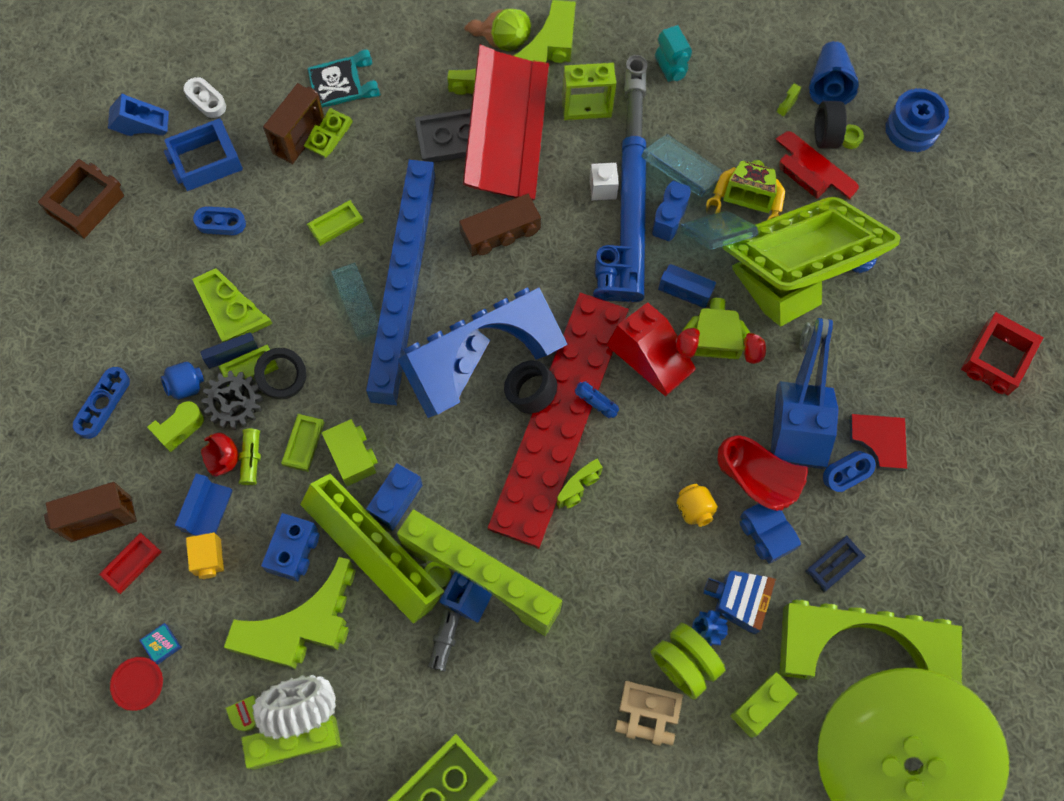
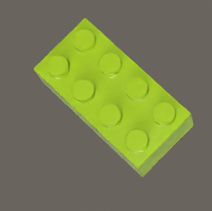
[388,734,498,801]

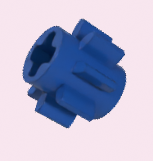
[692,610,728,646]

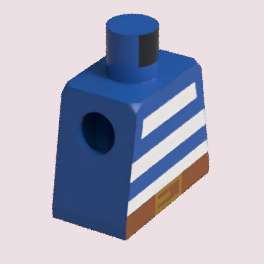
[703,571,776,635]

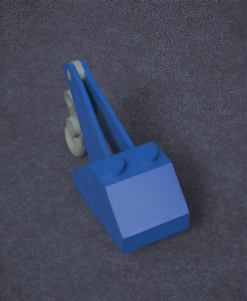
[771,318,839,469]

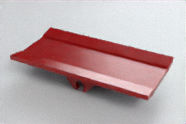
[463,44,549,201]

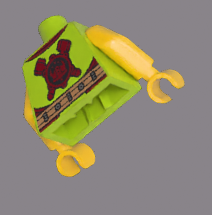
[706,160,785,221]

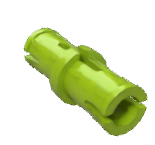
[238,428,261,485]

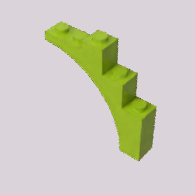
[447,0,576,95]

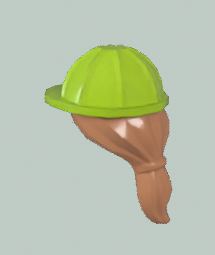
[465,8,531,51]

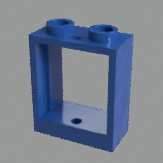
[164,118,243,191]

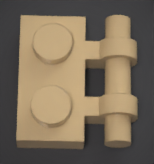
[615,681,683,746]

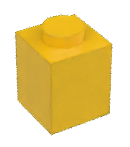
[186,532,224,579]

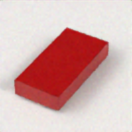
[99,532,162,594]

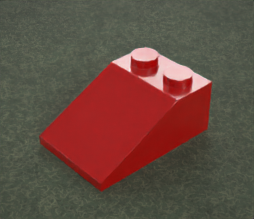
[607,302,696,397]

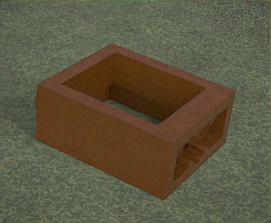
[263,83,324,165]
[38,159,124,239]
[44,482,137,542]

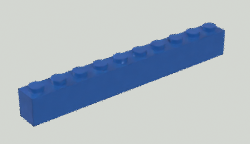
[366,160,436,406]

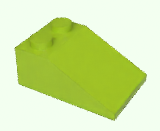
[732,262,822,327]

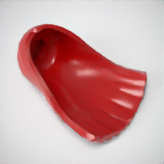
[717,435,808,511]

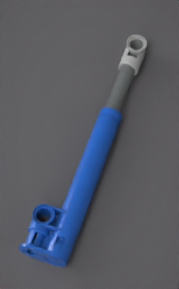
[593,55,648,302]

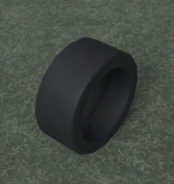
[814,101,847,149]
[254,348,306,399]
[504,360,557,414]

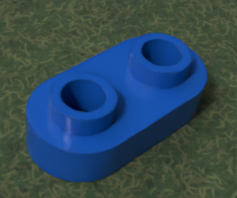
[193,206,246,235]
[823,451,875,492]

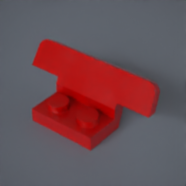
[776,131,859,200]

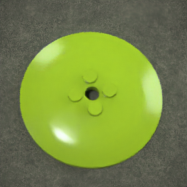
[817,668,1009,801]

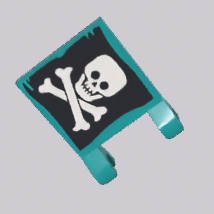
[308,49,380,107]

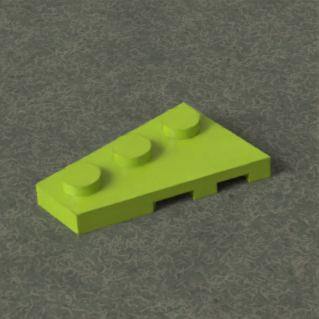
[192,268,273,343]

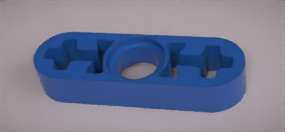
[73,367,130,439]

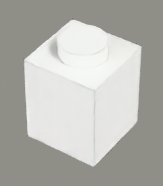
[590,163,619,200]

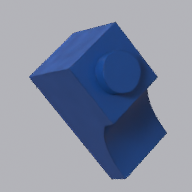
[108,94,169,136]

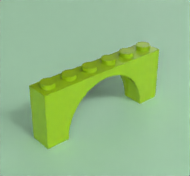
[397,509,563,636]
[780,600,962,684]

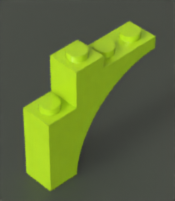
[224,557,355,669]

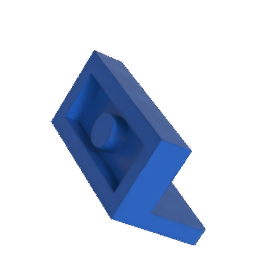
[658,264,716,308]
[175,473,232,536]

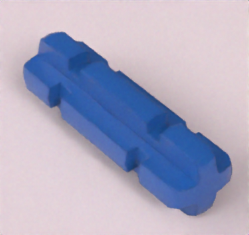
[575,382,619,418]

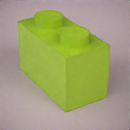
[321,419,378,487]
[730,672,798,738]

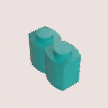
[655,25,692,82]

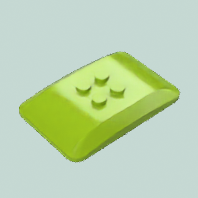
[722,197,901,290]

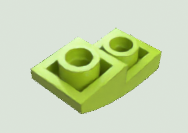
[304,108,353,158]
[556,459,603,509]

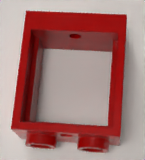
[960,312,1044,395]

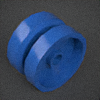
[886,88,949,152]

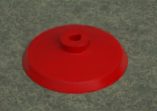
[110,657,163,711]

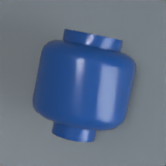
[160,362,204,400]

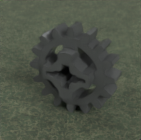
[202,371,263,430]

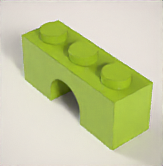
[242,715,341,770]

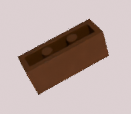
[459,194,541,257]

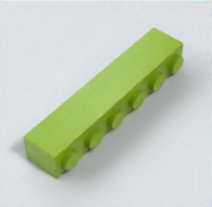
[300,474,444,624]

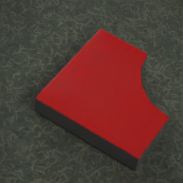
[849,414,907,471]

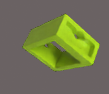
[562,63,616,120]

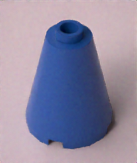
[809,41,859,105]

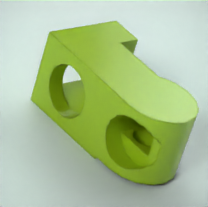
[147,401,204,452]

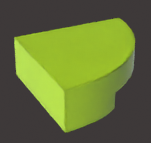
[777,83,802,117]

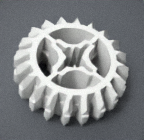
[253,675,336,739]

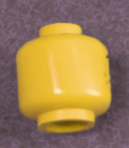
[676,484,717,527]

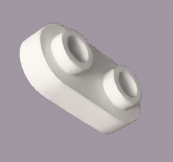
[184,77,226,118]

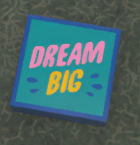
[140,623,182,665]

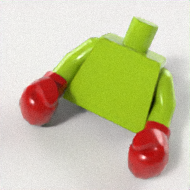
[676,298,766,364]

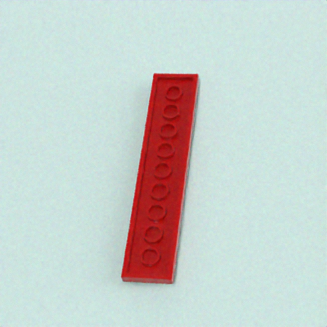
[488,292,629,549]

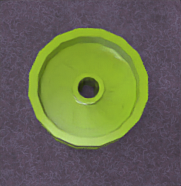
[650,623,726,700]

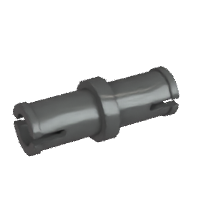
[427,610,461,672]

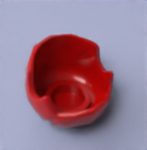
[201,432,238,477]

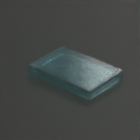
[641,134,724,197]
[681,211,758,250]

